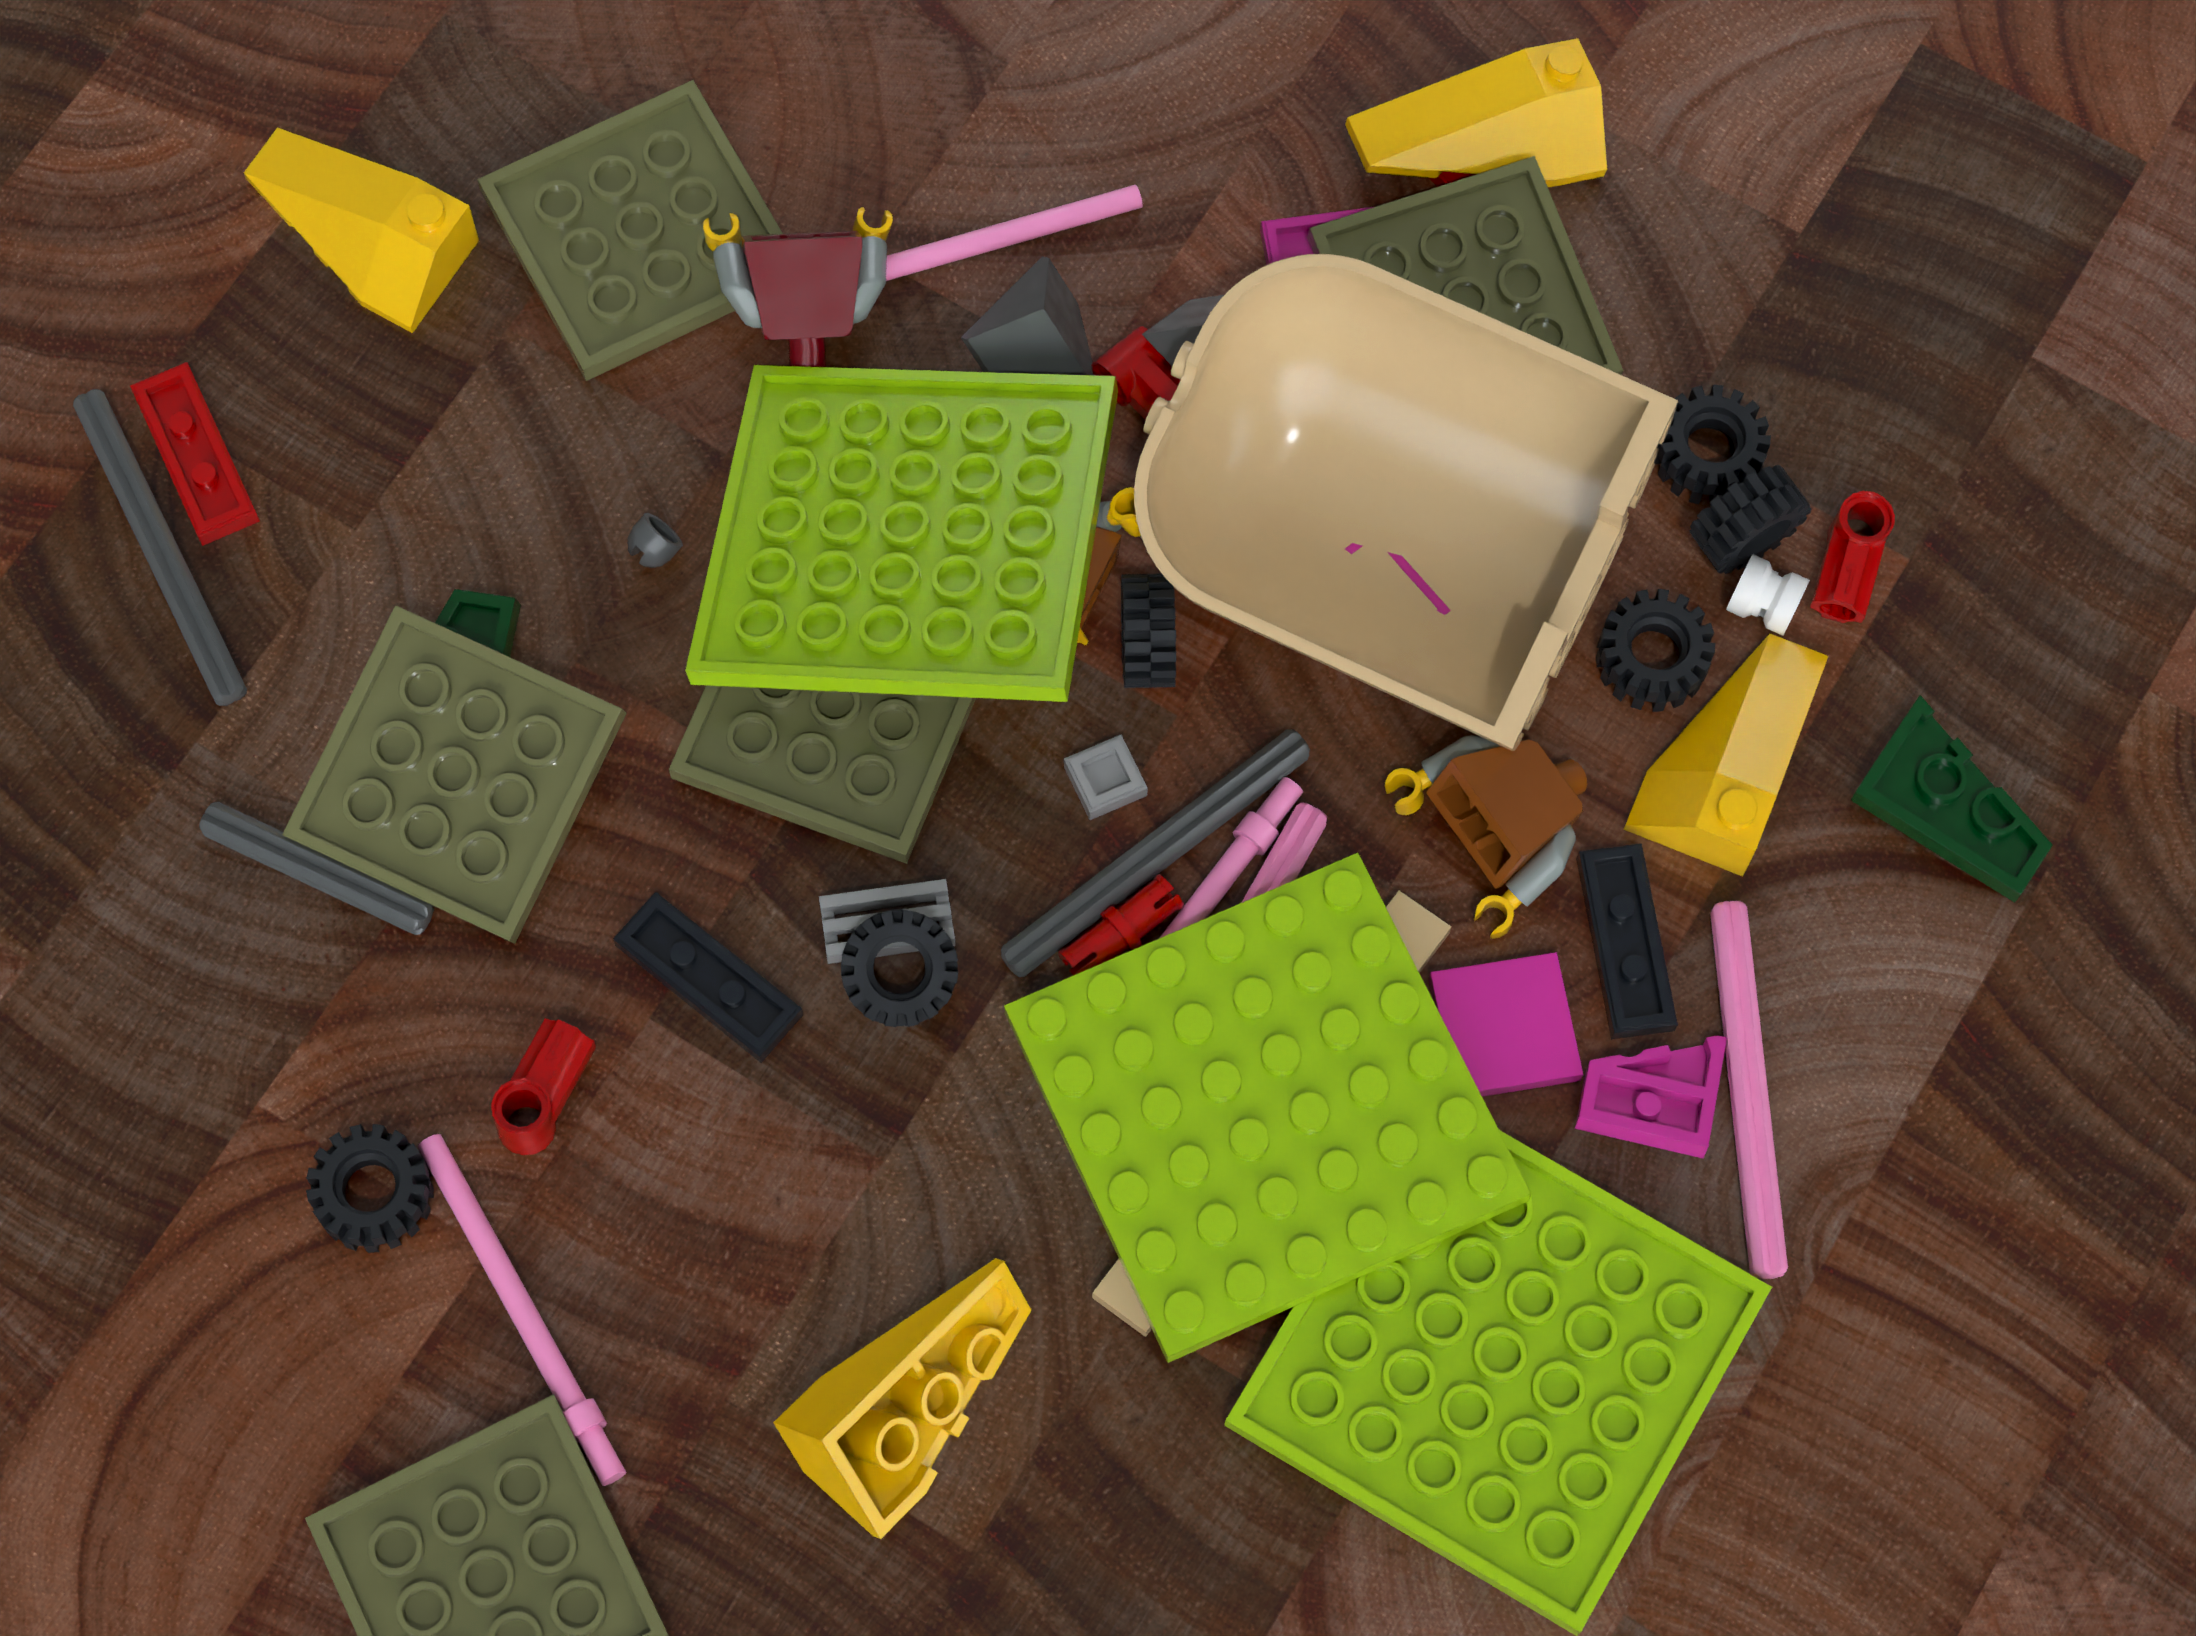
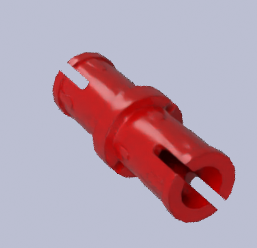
[1058,874,1184,976]

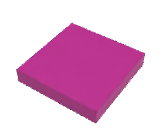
[1428,952,1583,1097]

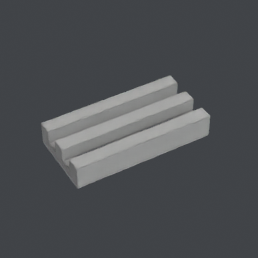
[819,879,955,964]

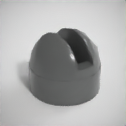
[627,513,683,568]

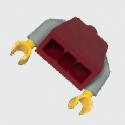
[703,207,893,367]

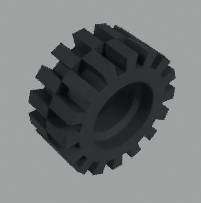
[1654,385,1771,506]
[1689,465,1811,574]
[1121,574,1176,688]
[1596,589,1716,712]
[841,909,958,1027]
[306,1124,434,1253]

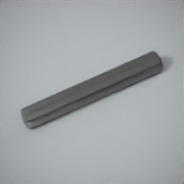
[199,802,434,935]

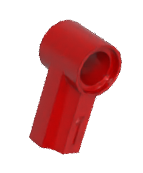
[1091,326,1181,421]
[1810,491,1895,623]
[491,1018,596,1156]

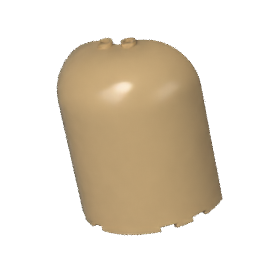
[1134,254,1678,751]

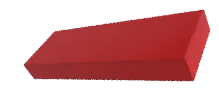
[130,362,260,546]

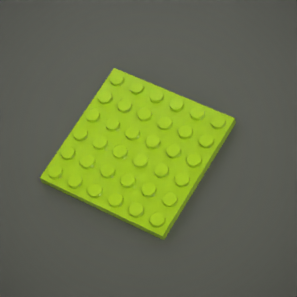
[685,365,1118,702]
[1004,853,1531,1363]
[1224,1130,1772,1636]

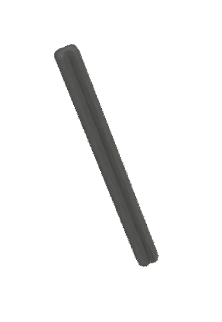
[73,389,247,706]
[1001,729,1310,977]

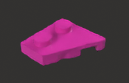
[1575,1035,1727,1158]

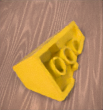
[1345,38,1607,187]
[244,128,479,333]
[1624,634,1828,877]
[773,1258,1031,1539]

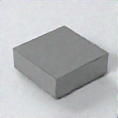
[1064,735,1148,820]

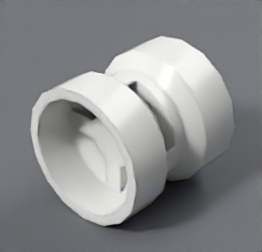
[1726,554,1810,636]

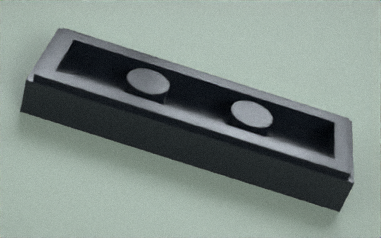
[1576,843,1678,1040]
[613,892,803,1063]

